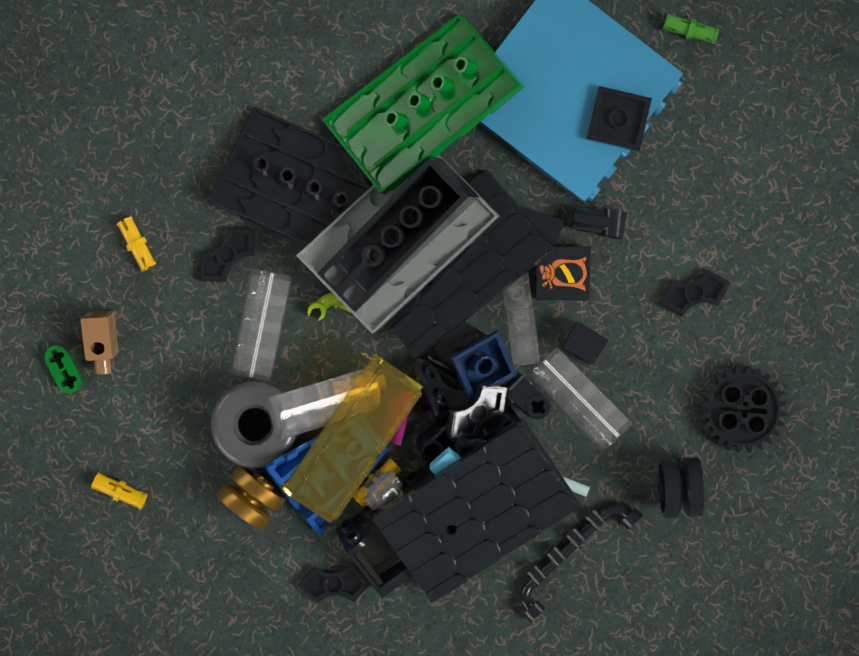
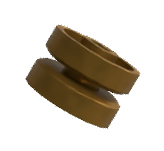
[216,465,286,531]

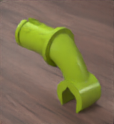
[308,292,351,321]

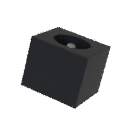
[561,321,609,365]

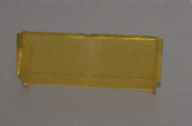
[282,352,423,523]

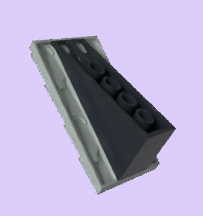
[296,155,500,334]

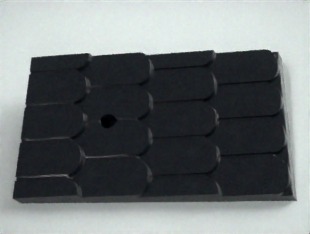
[206,107,373,246]
[386,171,556,358]
[372,417,580,603]

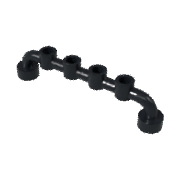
[520,503,643,622]

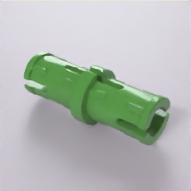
[663,13,719,45]

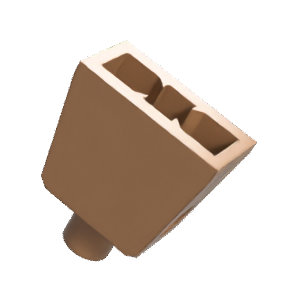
[81,310,118,374]

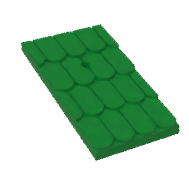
[322,14,525,194]

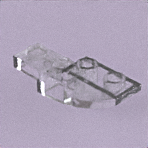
[503,272,540,366]

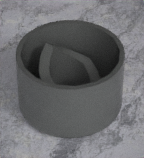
[211,381,300,468]

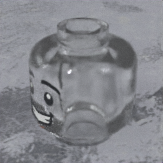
[363,471,403,510]

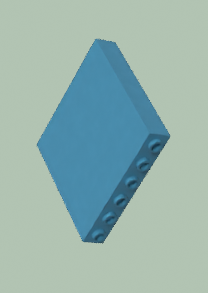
[479,0,683,204]

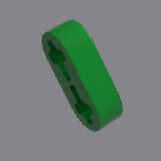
[44,345,83,393]

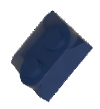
[450,330,517,400]

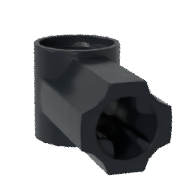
[571,206,627,239]

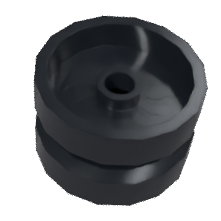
[658,457,704,518]

